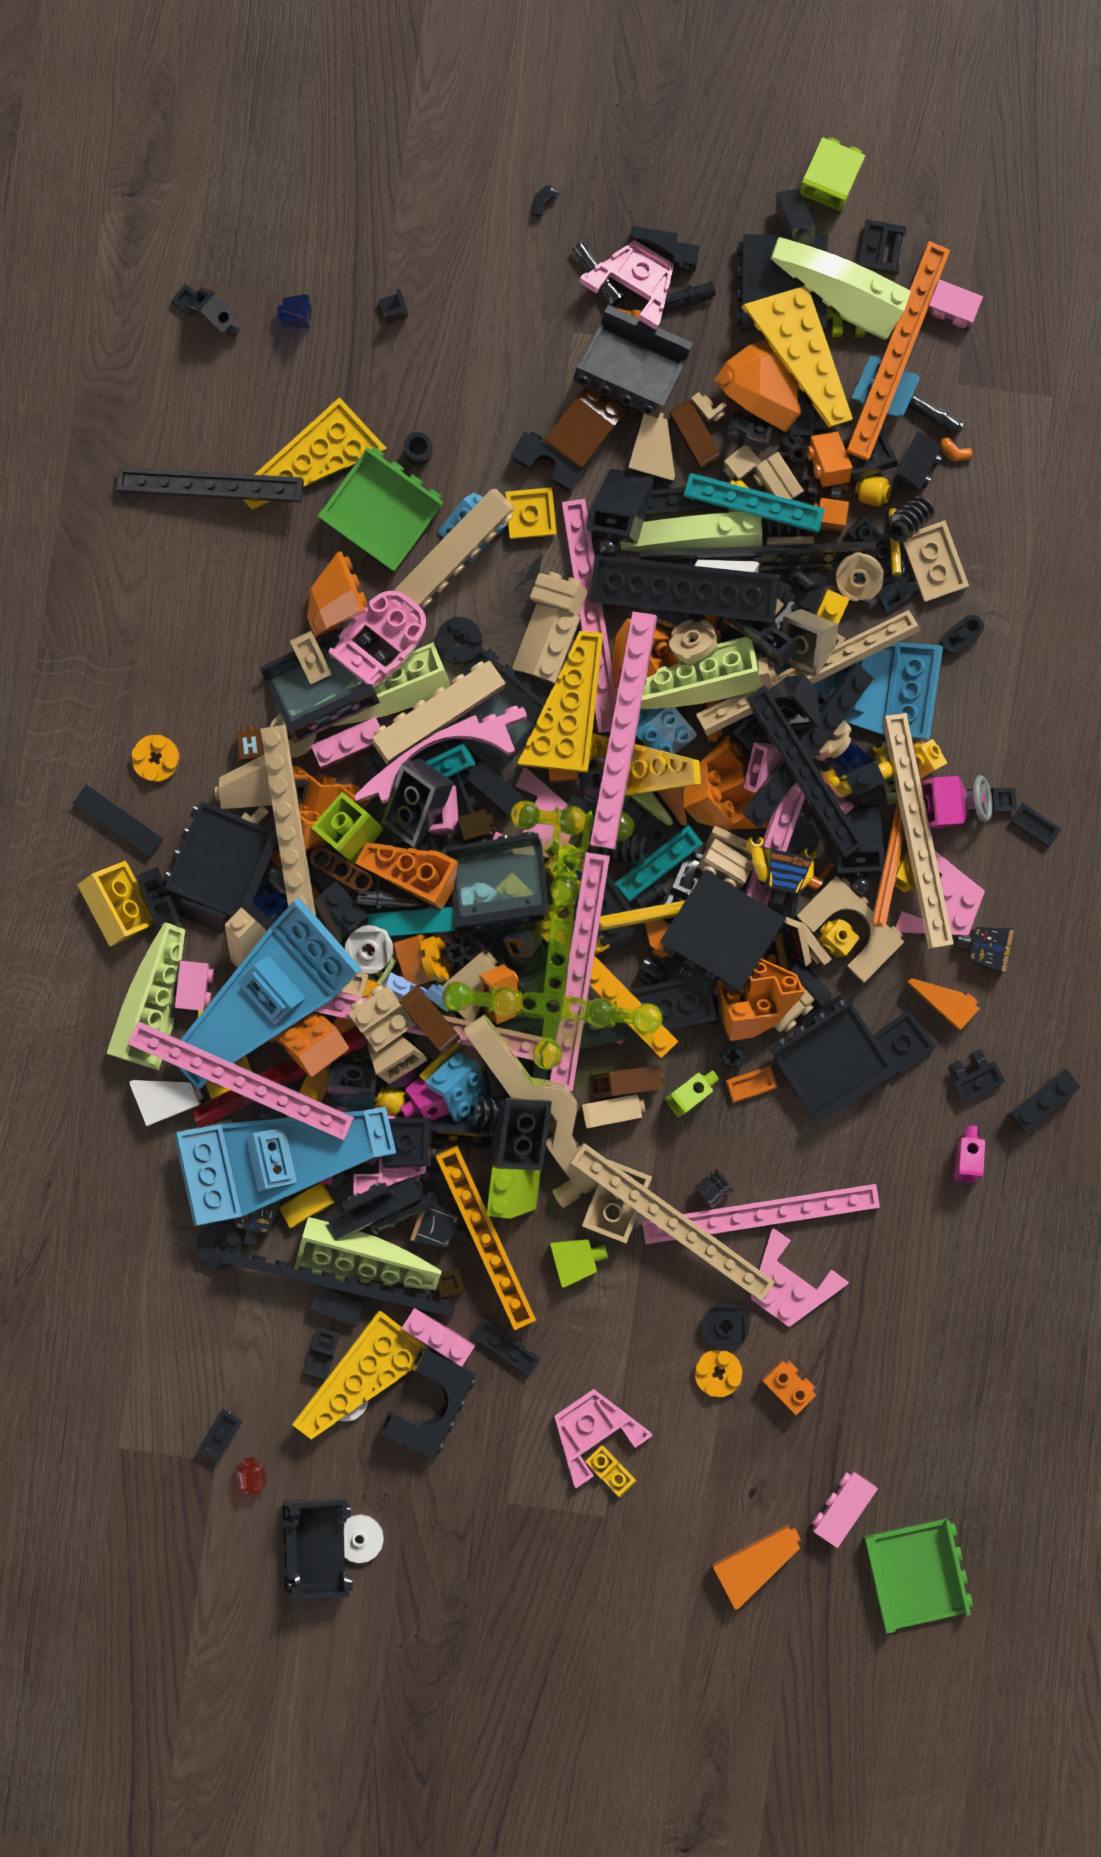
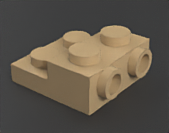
[348,985,416,1052]

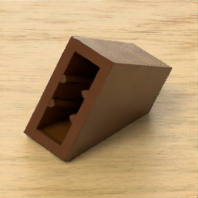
[590,1065,664,1099]

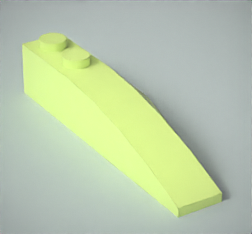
[771,237,911,340]
[620,512,763,553]
[617,637,762,709]
[316,642,451,726]
[106,923,185,1071]
[294,1217,441,1290]

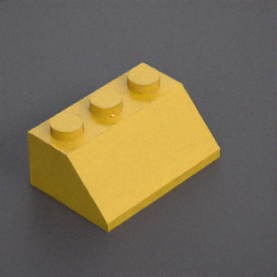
[77,861,156,947]

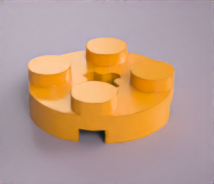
[132,735,179,782]
[421,936,455,984]
[695,1349,742,1397]

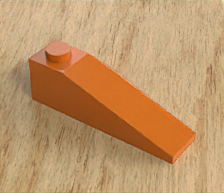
[355,843,458,910]

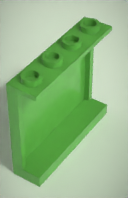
[318,447,444,572]
[864,1518,973,1633]

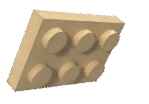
[902,520,969,603]

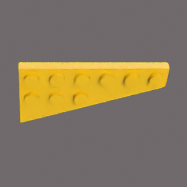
[741,287,853,427]
[242,397,387,510]
[517,631,603,773]
[589,733,701,796]
[292,1310,430,1439]

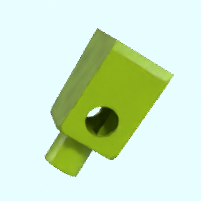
[550,1239,608,1288]

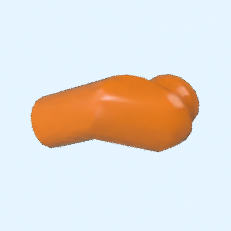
[940,437,972,461]

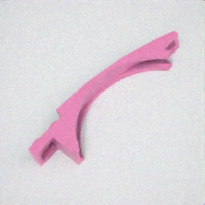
[354,706,527,804]

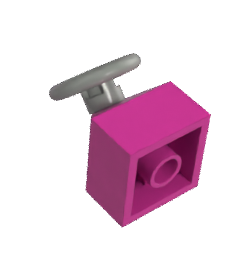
[920,775,992,829]

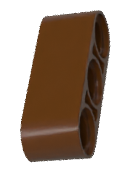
[668,400,722,470]
[310,847,375,891]
[399,985,461,1054]

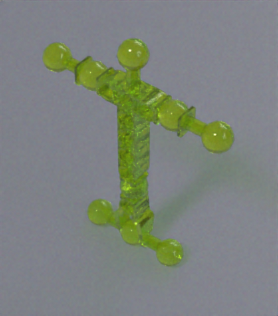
[442,800,663,1070]

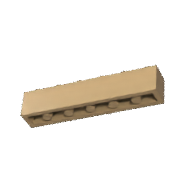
[394,489,515,609]
[372,660,506,765]

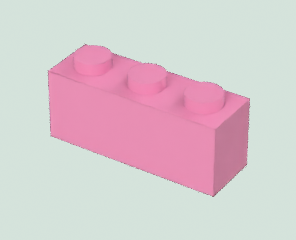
[311,717,380,770]
[402,1308,475,1367]
[812,1470,878,1548]

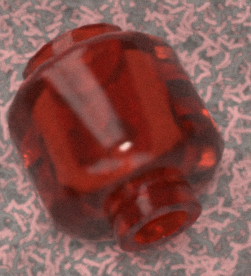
[235,1457,267,1495]

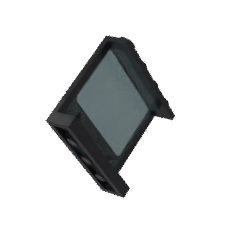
[260,628,380,743]
[444,648,547,774]
[445,831,551,935]

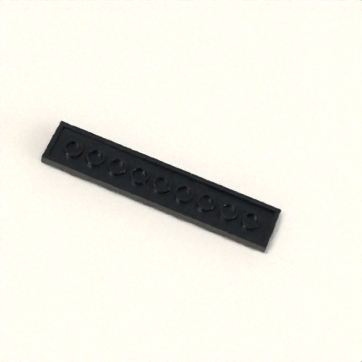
[483,975,717,1070]

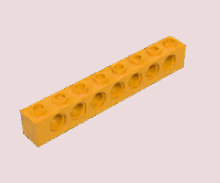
[436,1145,536,1330]

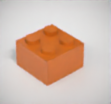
[279,1012,349,1077]

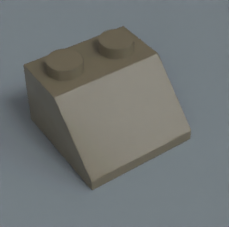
[782,609,839,675]

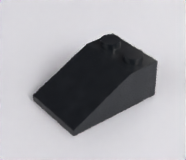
[381,758,454,848]
[489,1098,552,1170]

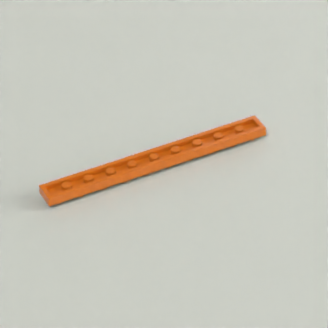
[846,241,950,461]

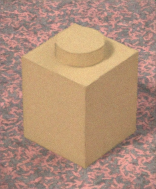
[723,445,761,481]

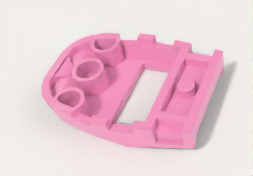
[329,591,426,688]

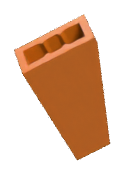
[712,1524,801,1610]

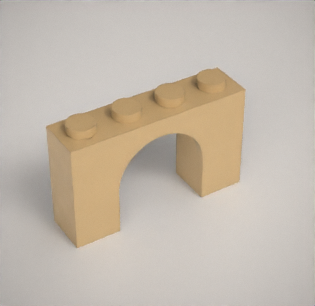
[796,876,904,983]

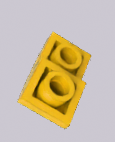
[279,1183,334,1228]
[585,1445,637,1498]

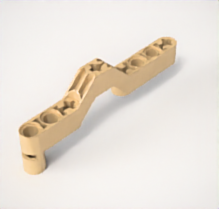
[464,1015,598,1208]

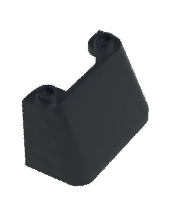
[282,1499,353,1600]

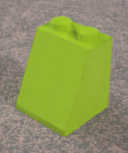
[800,137,865,212]
[311,792,385,864]
[487,1164,541,1219]

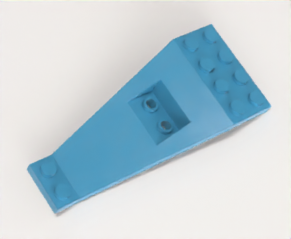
[731,639,943,740]
[178,898,362,1090]
[174,1107,396,1227]

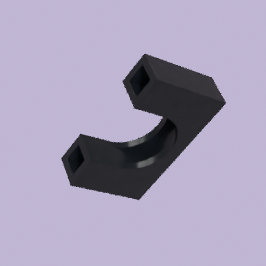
[379,1346,476,1459]

